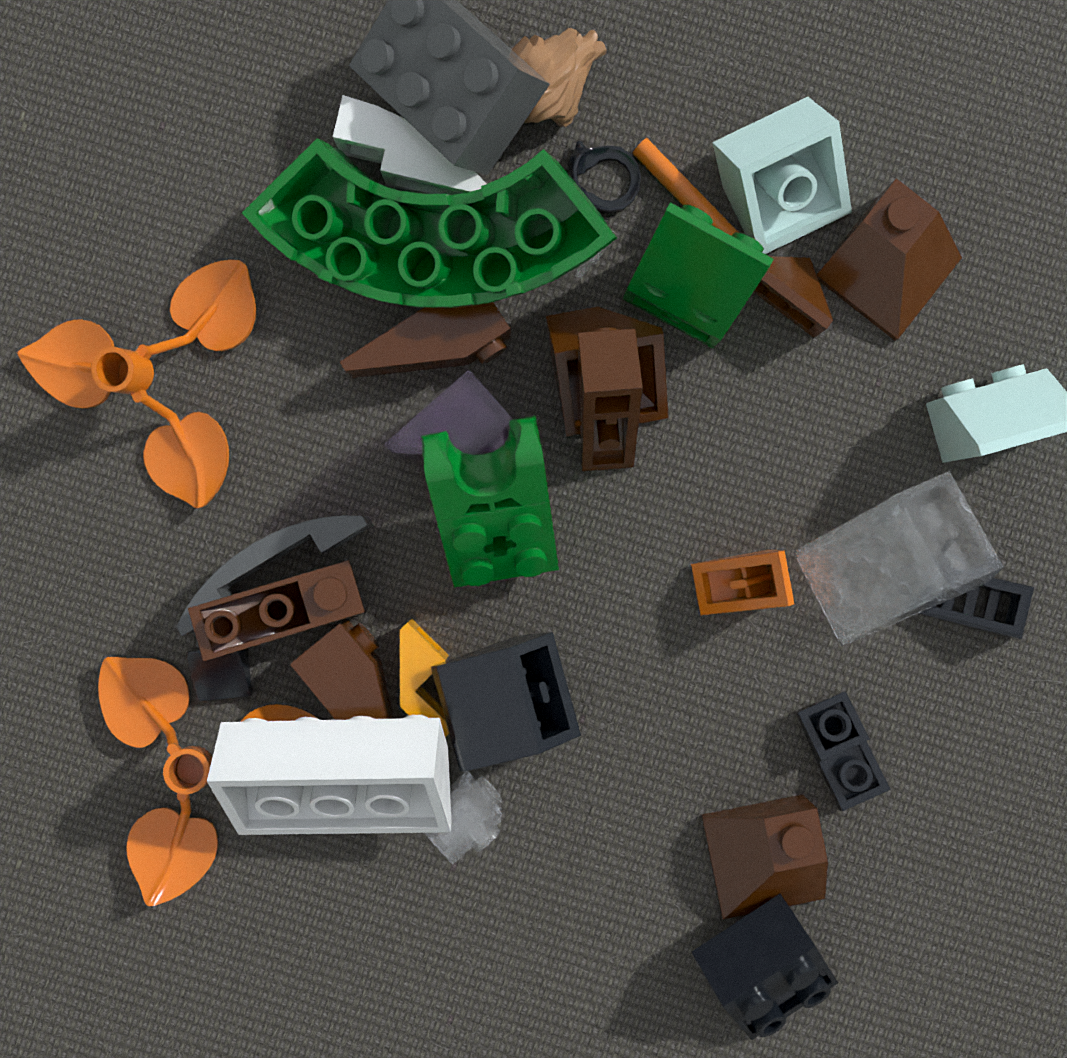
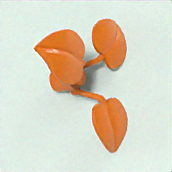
[17,260,256,508]
[98,657,320,906]

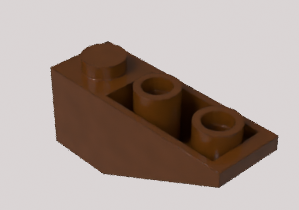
[187,560,365,661]

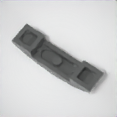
[176,515,374,636]

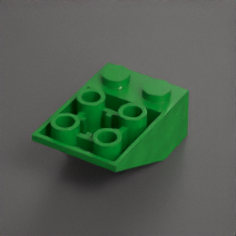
[622,203,774,349]

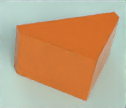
[691,549,794,615]

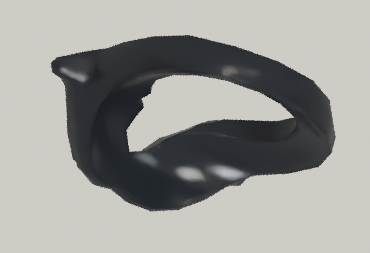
[568,141,641,214]

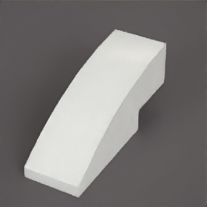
[333,95,486,195]

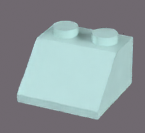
[712,97,852,254]
[926,364,1067,463]

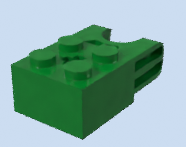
[420,416,559,588]

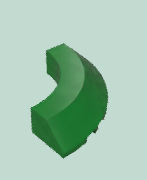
[242,138,617,308]

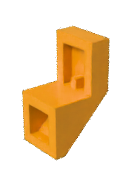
[400,619,449,737]

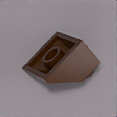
[816,178,962,341]
[546,306,668,437]
[701,794,828,919]

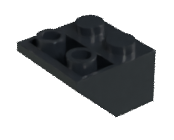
[431,632,581,772]
[692,894,838,1040]

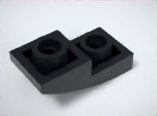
[797,691,891,811]

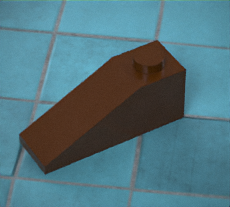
[340,302,511,378]
[578,327,643,471]
[290,620,394,720]

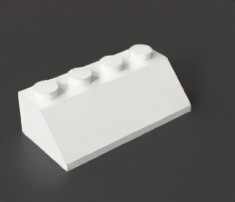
[207,715,452,835]

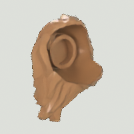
[512,28,606,127]

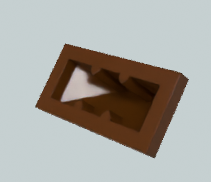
[754,256,833,338]

